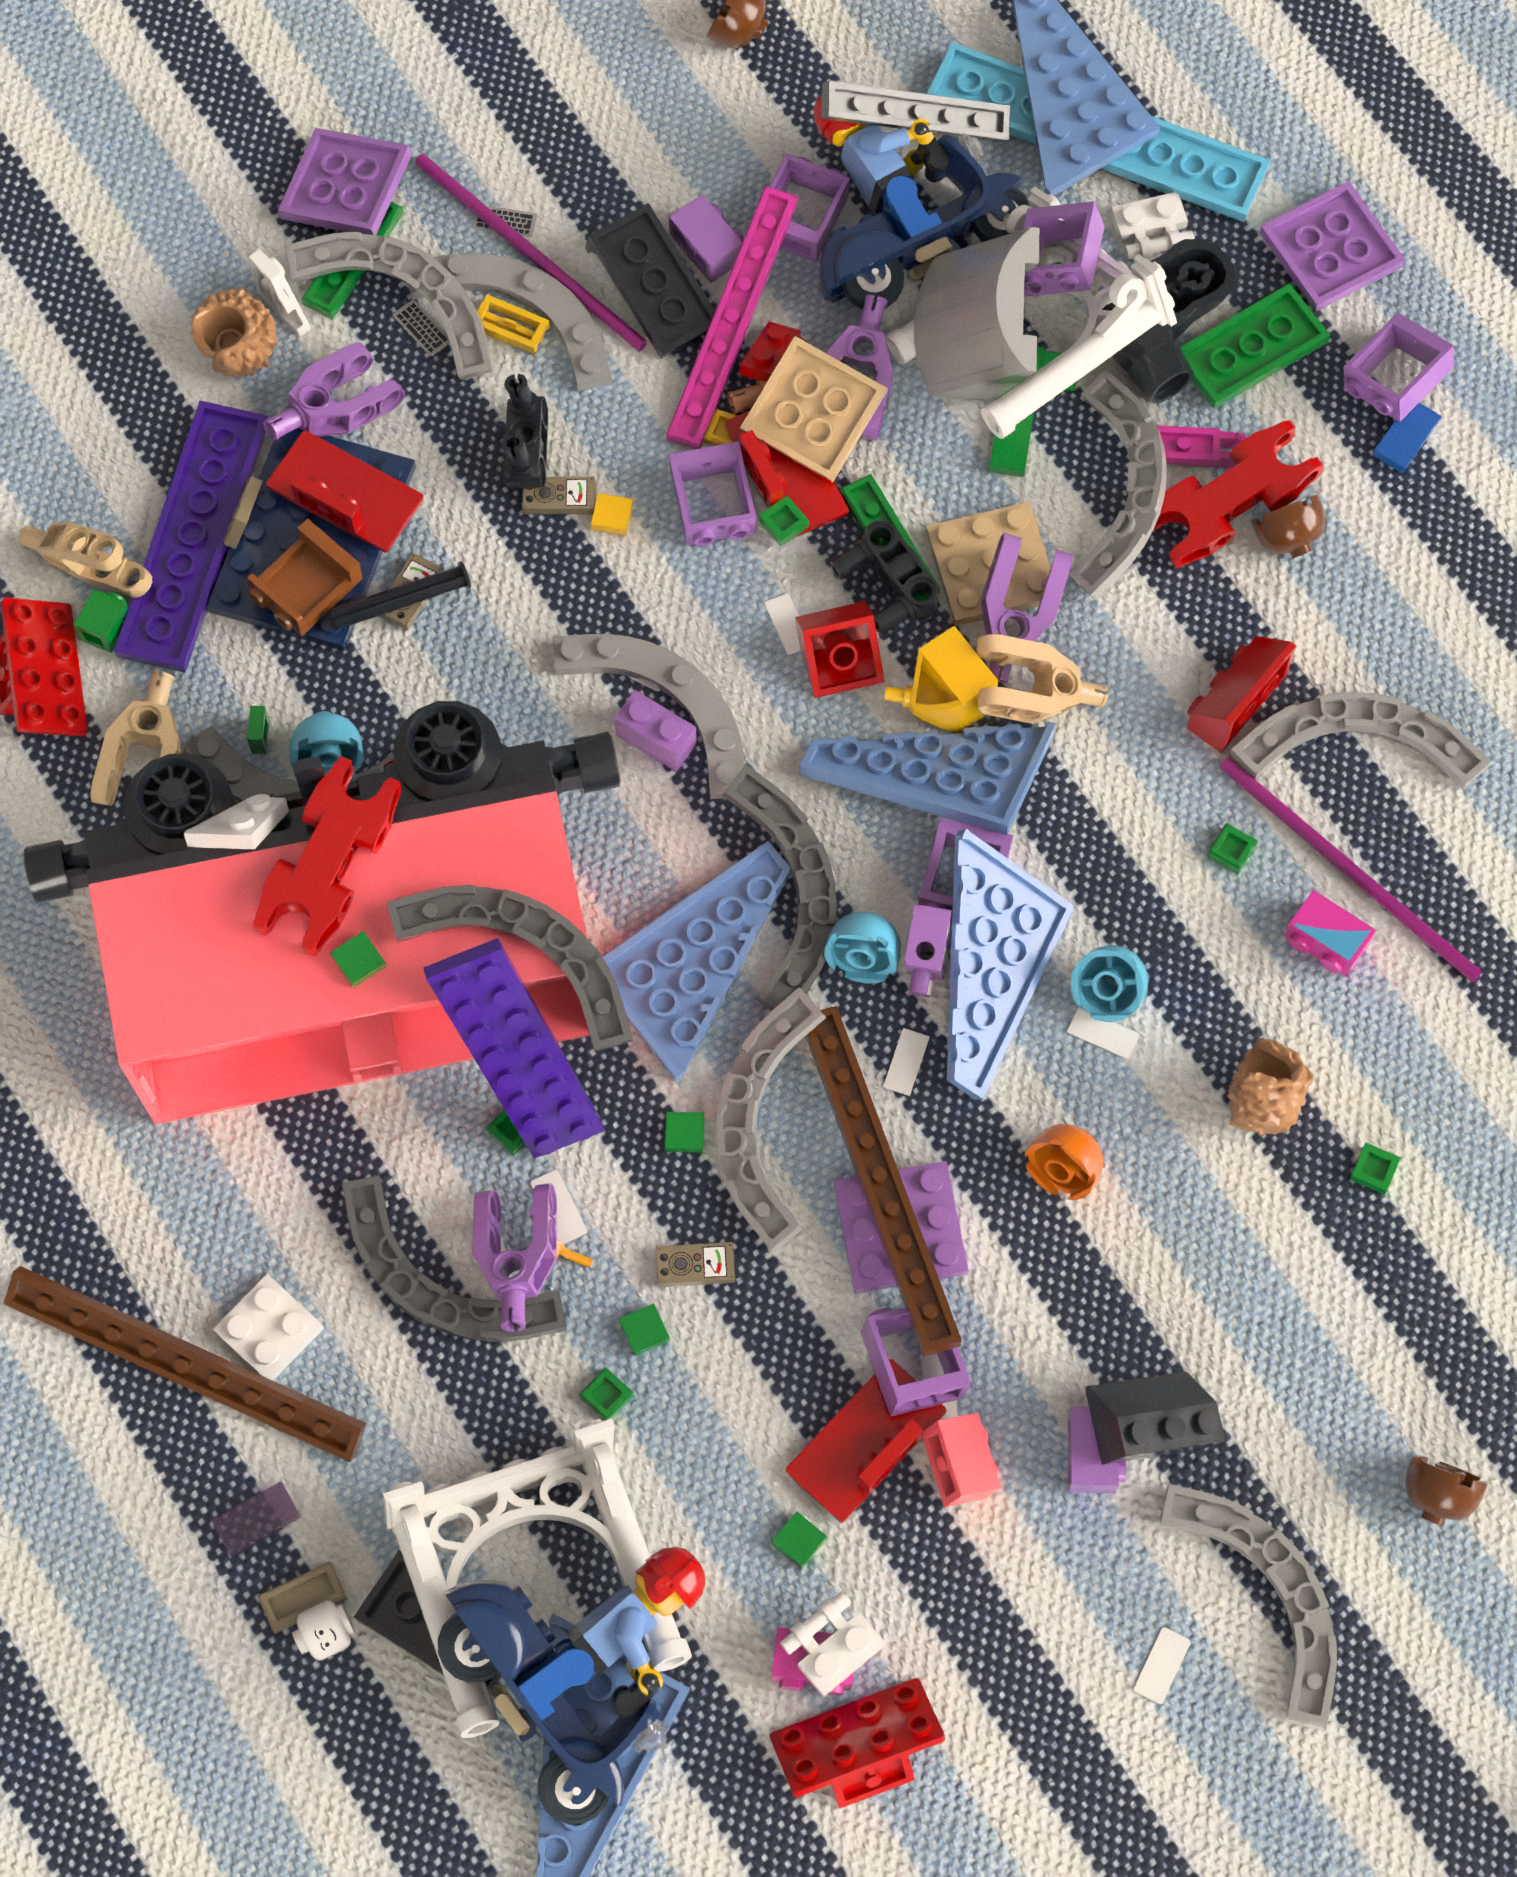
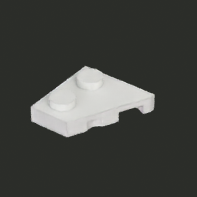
[249,249,311,337]
[184,794,289,849]

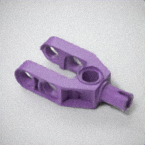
[826,295,894,441]
[263,342,405,441]
[980,532,1073,683]
[472,1183,557,1332]

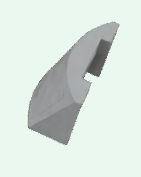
[914,227,1040,401]

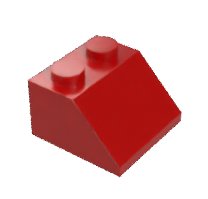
[795,601,885,698]

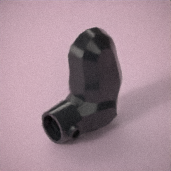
[1102,239,1236,403]

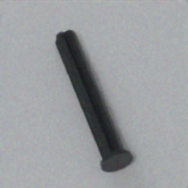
[329,561,471,630]

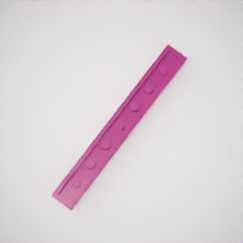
[666,186,798,449]

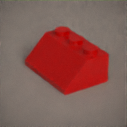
[1187,636,1296,754]

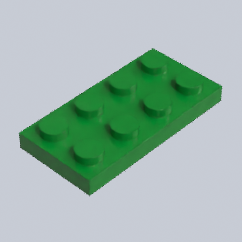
[1181,283,1331,409]

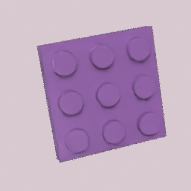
[277,128,412,235]
[1259,181,1405,312]
[834,1161,969,1294]

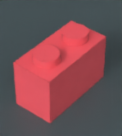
[922,1413,1002,1508]

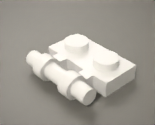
[1110,192,1195,259]
[779,1591,886,1698]

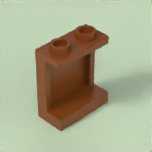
[246,519,363,636]

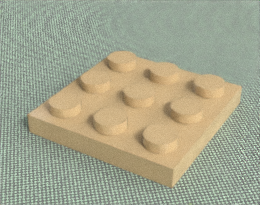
[740,336,888,483]
[926,502,1050,626]

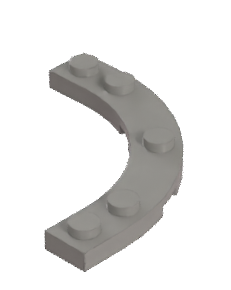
[285,232,495,380]
[408,253,612,391]
[1069,369,1167,600]
[553,634,745,799]
[1229,692,1491,790]
[716,987,826,1253]
[1159,1484,1337,1728]

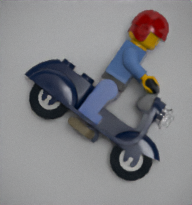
[814,94,1029,310]
[438,1547,706,1824]

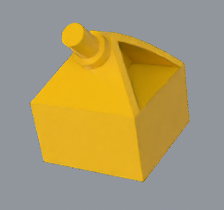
[884,626,998,733]

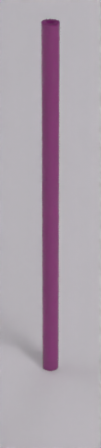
[415,153,648,352]
[1219,757,1482,983]

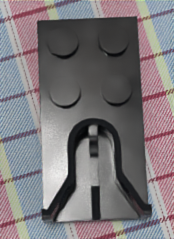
[585,203,715,359]
[354,1550,501,1704]

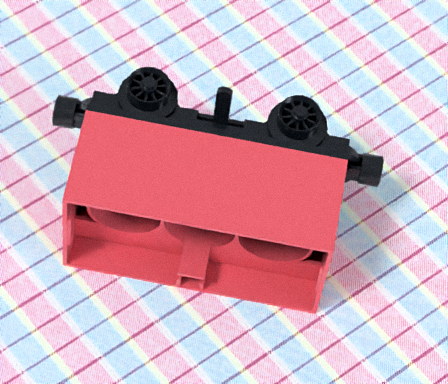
[23,701,621,1125]

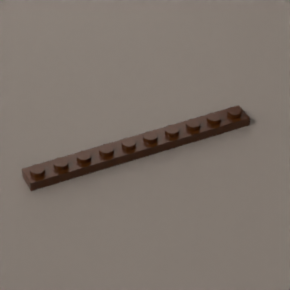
[805,1006,962,1357]
[4,1266,367,1462]

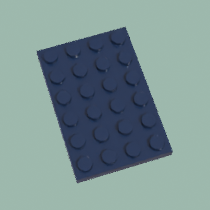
[207,428,416,651]

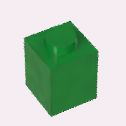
[73,589,128,653]

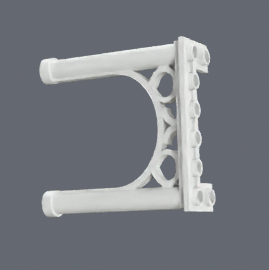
[885,187,1177,439]
[383,1419,692,1738]

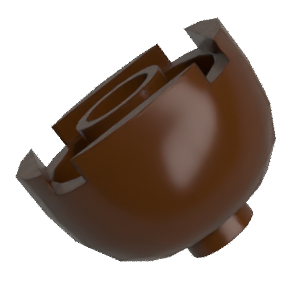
[706,0,769,48]
[1251,494,1326,559]
[1405,1454,1488,1525]

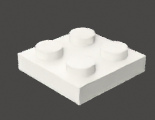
[213,1274,324,1380]

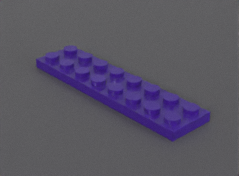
[114,400,268,673]
[423,938,605,1159]

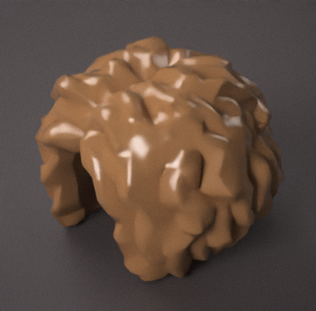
[190,287,278,378]
[1227,1038,1314,1136]

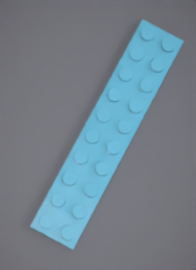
[927,42,1270,222]

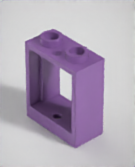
[770,153,850,262]
[1023,201,1105,297]
[1343,312,1454,422]
[669,441,756,546]
[918,817,1013,910]
[860,1308,971,1417]

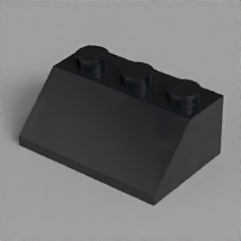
[1084,1372,1226,1465]

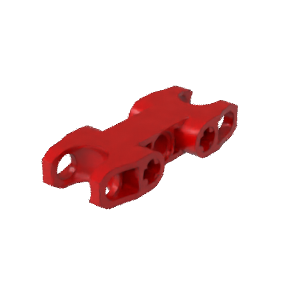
[1154,420,1323,568]
[253,756,402,957]

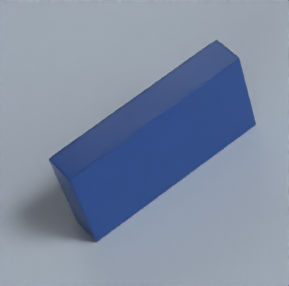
[1372,403,1442,474]

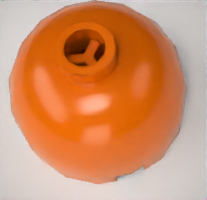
[1025,1123,1103,1200]

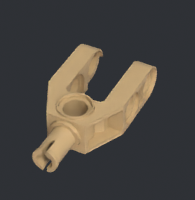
[19,522,152,598]
[977,634,1108,723]
[91,671,183,806]

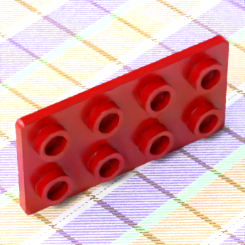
[725,411,849,538]
[266,431,424,553]
[0,597,88,737]
[786,1359,947,1523]
[769,1678,945,1809]

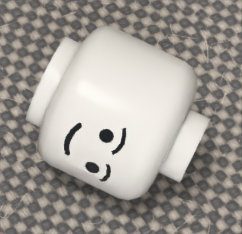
[292,1600,355,1661]

